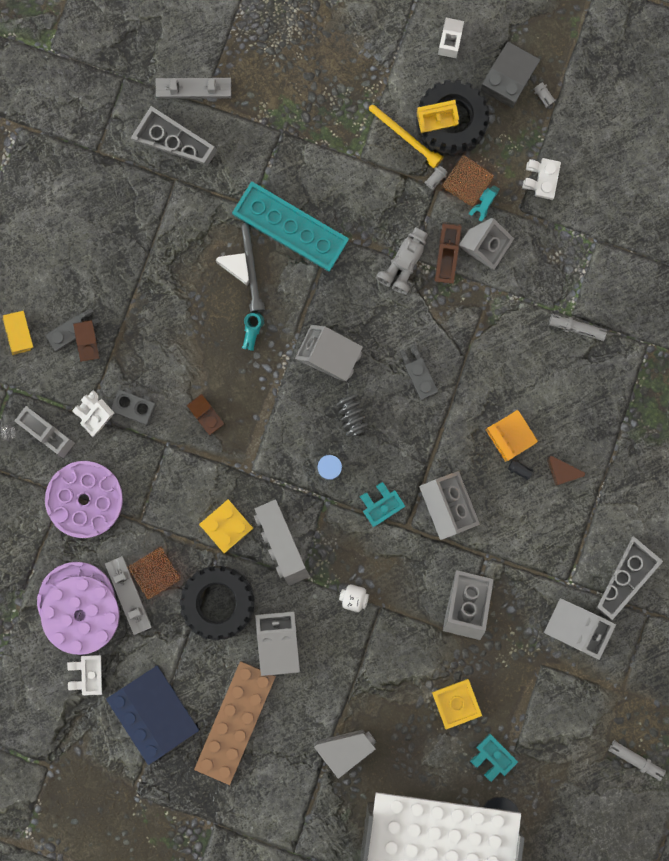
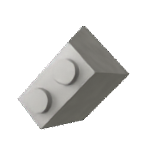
[295,325,363,381]
[314,730,376,779]

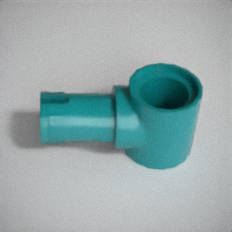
[242,313,264,351]

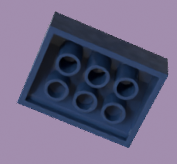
[106,665,199,765]

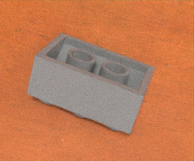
[419,471,480,540]

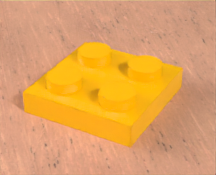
[199,499,253,554]
[432,679,482,729]

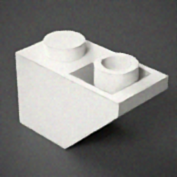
[438,18,464,58]

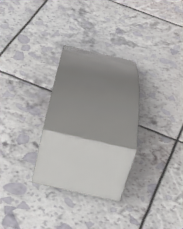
[15,406,75,458]

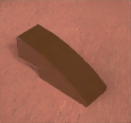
[435,222,462,284]

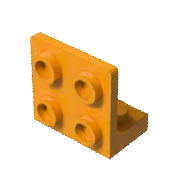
[486,410,538,462]

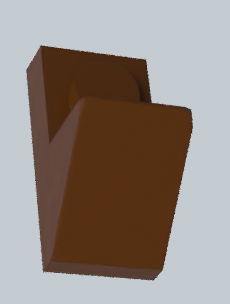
[73,320,99,362]
[187,394,225,436]

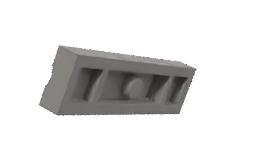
[156,78,231,99]
[105,556,152,635]

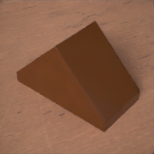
[547,456,586,486]

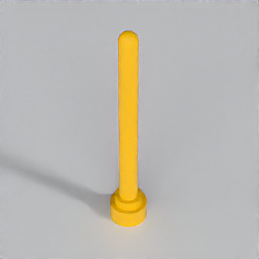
[369,105,444,168]

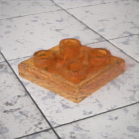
[442,155,495,208]
[128,547,181,600]

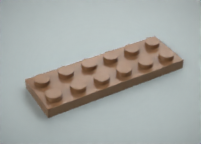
[194,661,276,785]

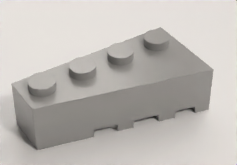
[131,106,218,166]
[254,499,310,586]
[596,536,663,621]

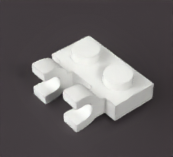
[522,158,561,200]
[73,390,114,437]
[67,655,102,695]

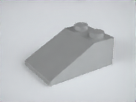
[443,570,494,640]

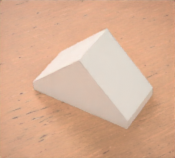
[216,253,250,286]

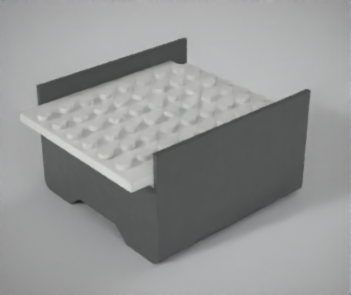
[360,792,524,861]

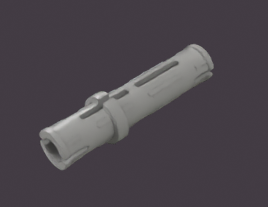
[548,313,607,341]
[608,740,666,781]

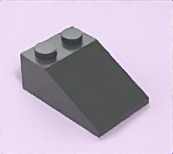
[480,42,540,108]

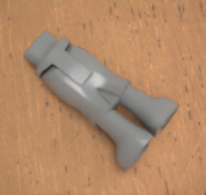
[376,228,428,295]

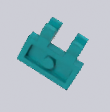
[469,185,500,222]
[360,482,405,527]
[470,734,518,782]

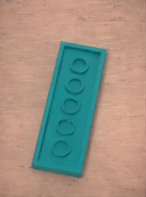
[232,181,349,272]

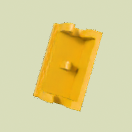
[417,100,459,133]
[3,311,33,355]

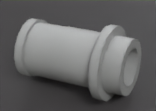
[534,82,556,108]
[424,166,448,190]

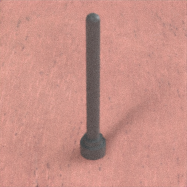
[241,223,265,313]

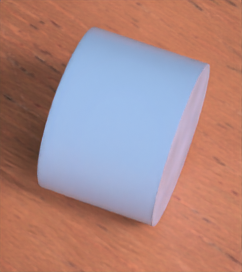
[318,455,342,480]

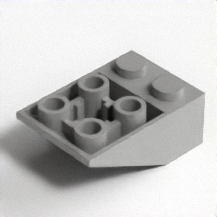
[544,598,616,660]
[255,612,300,676]

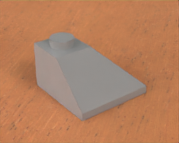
[459,218,514,270]

